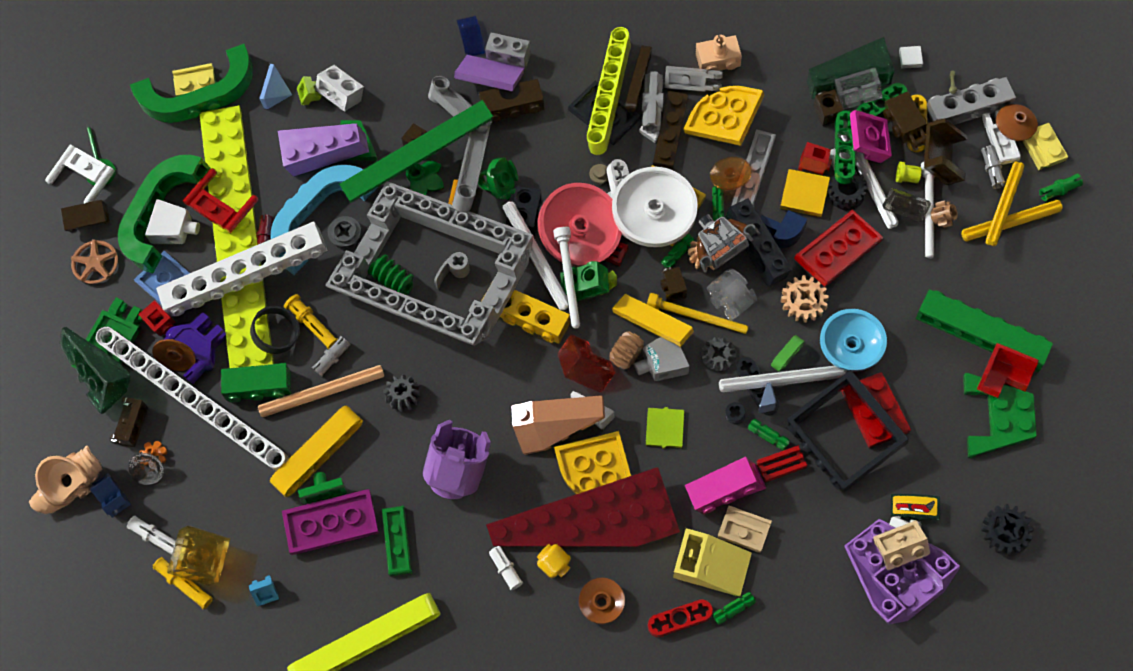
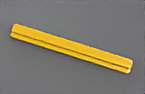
[986,161,1024,246]
[961,200,1063,241]

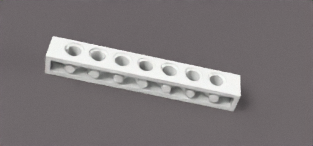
[156,221,328,317]

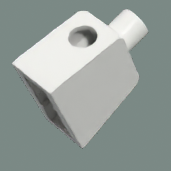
[145,199,200,244]

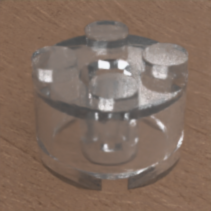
[707,269,757,321]

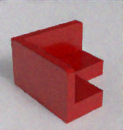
[977,343,1039,398]

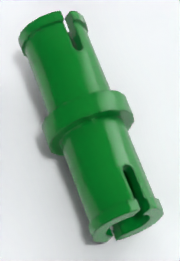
[1039,173,1083,201]

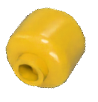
[537,544,570,578]

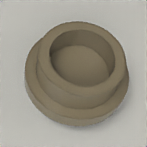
[589,164,608,184]

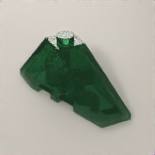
[59,327,130,414]

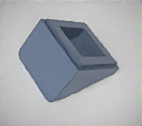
[759,383,776,413]

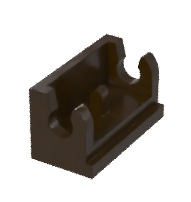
[61,199,110,232]
[110,397,148,447]

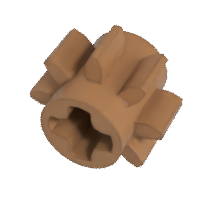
[931,200,958,228]

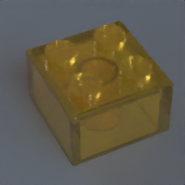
[167,525,230,586]

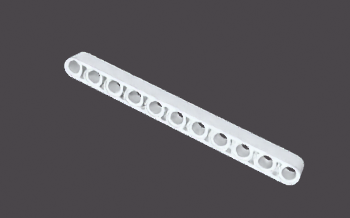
[96,327,289,471]

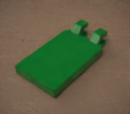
[71,297,143,385]

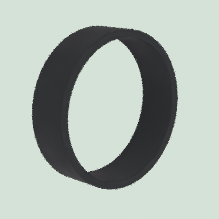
[250,306,300,354]

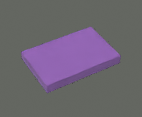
[454,55,524,91]

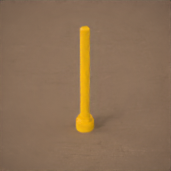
[647,293,748,334]

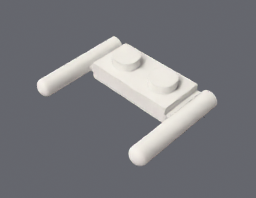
[46,145,115,203]

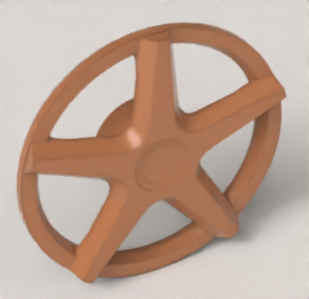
[71,240,118,284]

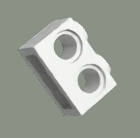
[315,65,364,112]

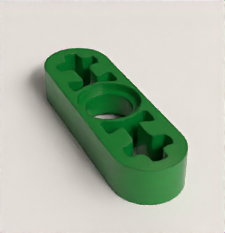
[857,83,907,117]

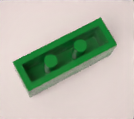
[221,363,291,403]

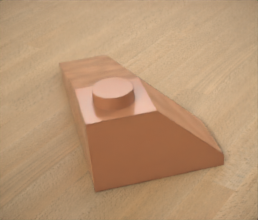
[512,395,605,455]

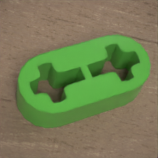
[771,335,805,372]

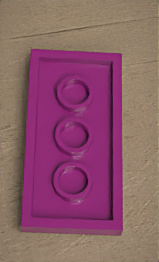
[282,489,379,555]

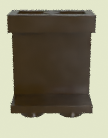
[924,118,968,185]

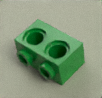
[560,261,610,301]

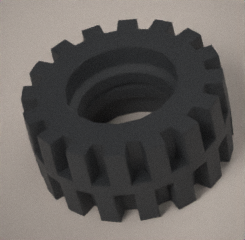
[828,170,867,210]

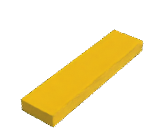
[612,294,694,347]

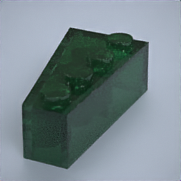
[807,37,895,99]

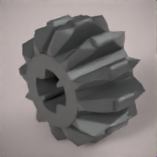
[383,374,421,412]

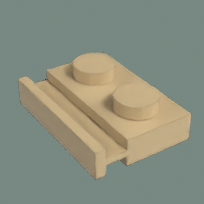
[717,506,772,553]

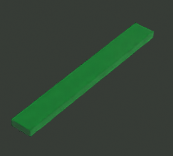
[339,100,493,203]

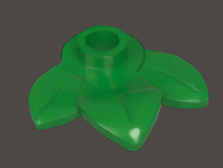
[406,161,444,195]

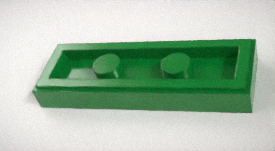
[382,506,412,576]

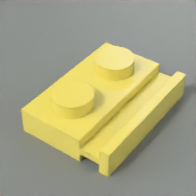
[172,63,216,97]
[1023,123,1068,171]

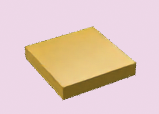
[780,169,830,217]

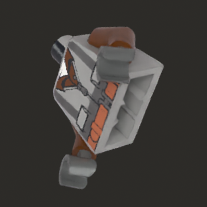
[697,214,760,272]

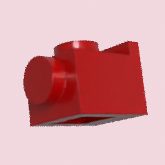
[798,142,832,175]
[138,300,176,336]

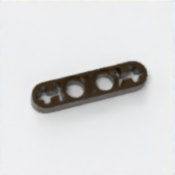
[625,45,652,112]

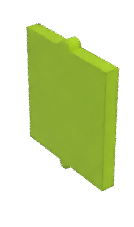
[646,407,684,449]

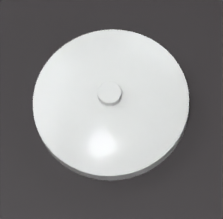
[612,167,698,247]

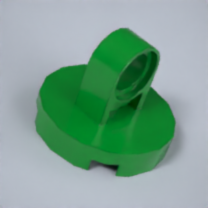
[478,157,518,200]

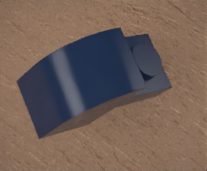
[760,210,807,248]
[90,473,131,518]

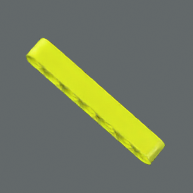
[587,27,631,155]
[287,593,441,671]

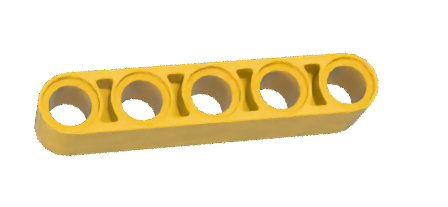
[270,405,363,497]

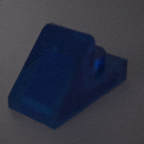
[457,16,486,56]

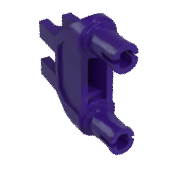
[163,312,226,385]

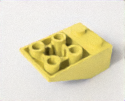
[673,528,752,597]

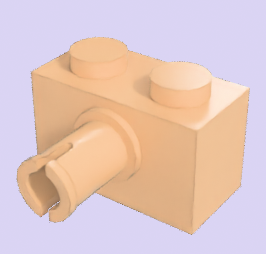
[696,35,742,71]

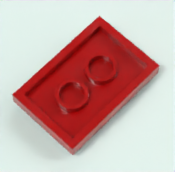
[841,372,911,448]

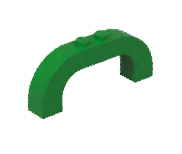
[130,44,253,123]
[118,155,211,274]

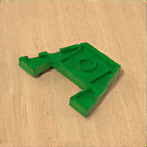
[963,373,1037,458]

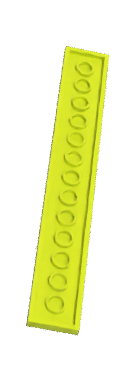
[200,105,274,368]

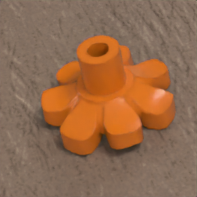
[139,441,167,469]

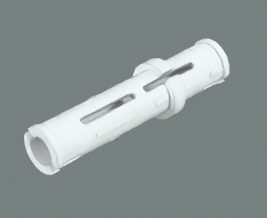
[127,516,191,562]

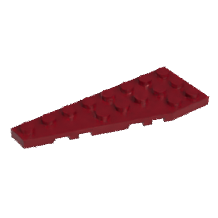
[486,467,680,546]

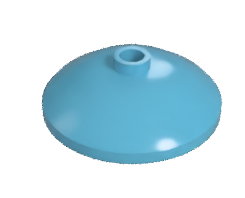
[820,309,887,372]

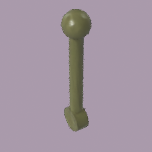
[949,71,957,94]

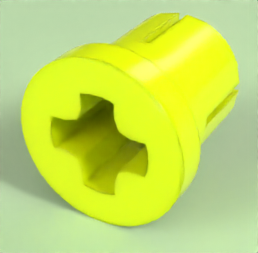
[896,162,921,183]

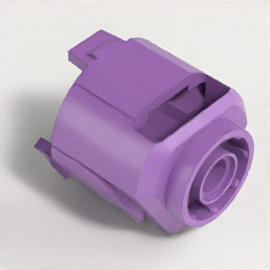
[423,420,491,499]

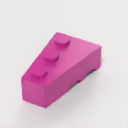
[685,457,766,514]

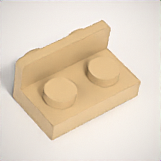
[873,520,930,570]

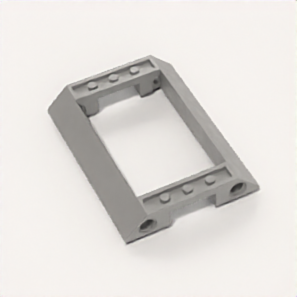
[325,181,534,346]

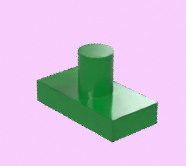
[298,472,347,505]

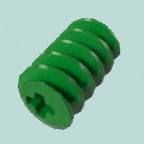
[367,254,414,295]

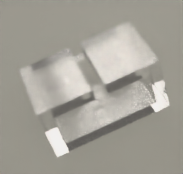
[834,68,882,109]

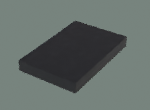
[568,80,641,146]

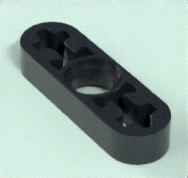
[736,357,780,415]

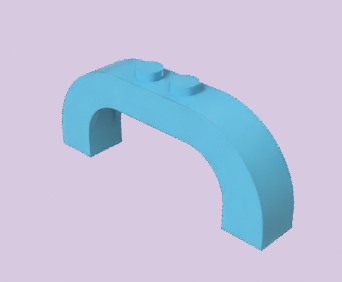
[271,165,378,275]

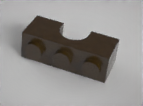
[478,79,545,123]

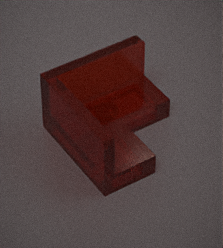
[557,334,615,392]

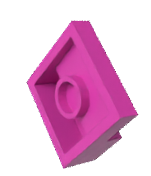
[850,110,892,163]

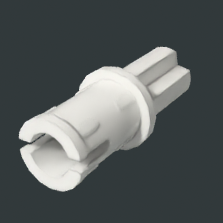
[489,546,523,591]

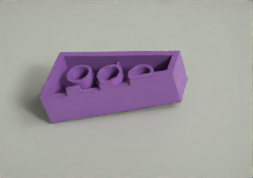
[278,123,369,177]

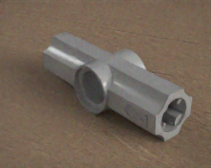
[642,72,663,133]

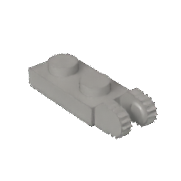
[664,66,723,91]

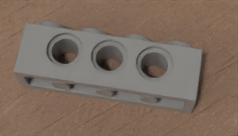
[927,77,1016,125]

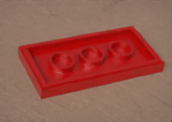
[794,210,883,287]

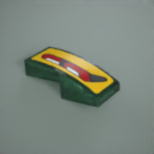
[891,494,940,520]

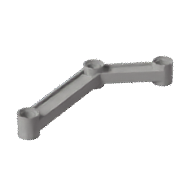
[428,76,492,212]

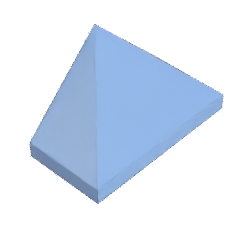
[260,64,292,109]

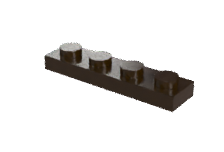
[653,91,688,169]

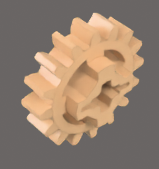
[781,275,829,323]

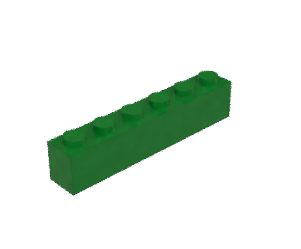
[916,289,1053,373]

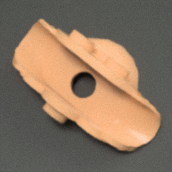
[29,445,102,514]

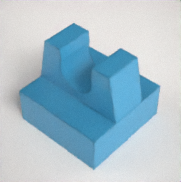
[249,575,279,607]

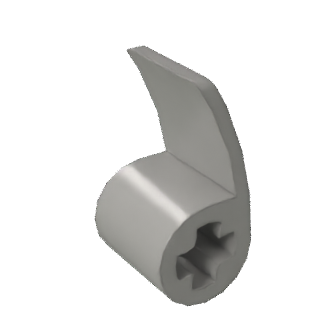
[434,252,470,290]

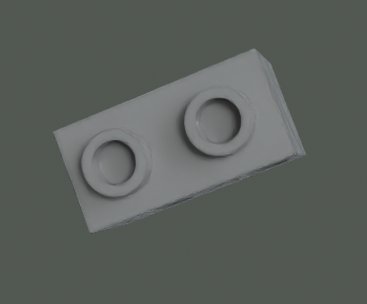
[485,33,531,70]

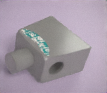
[634,337,689,381]

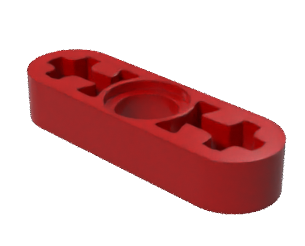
[648,600,713,637]

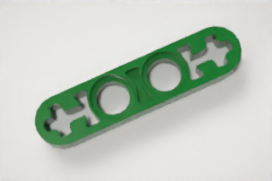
[834,111,855,184]

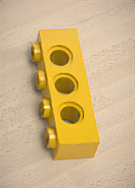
[482,288,571,344]

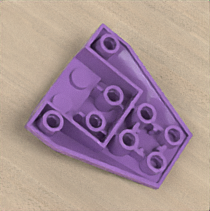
[844,519,960,624]

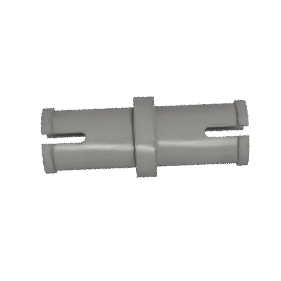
[981,145,1006,189]
[312,336,351,377]

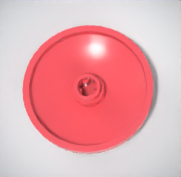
[538,183,622,267]

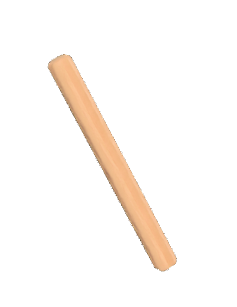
[258,365,384,417]

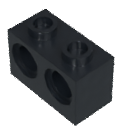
[506,186,542,236]

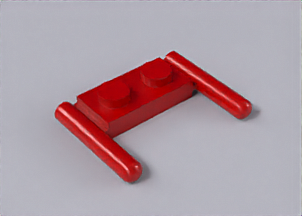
[183,168,258,234]

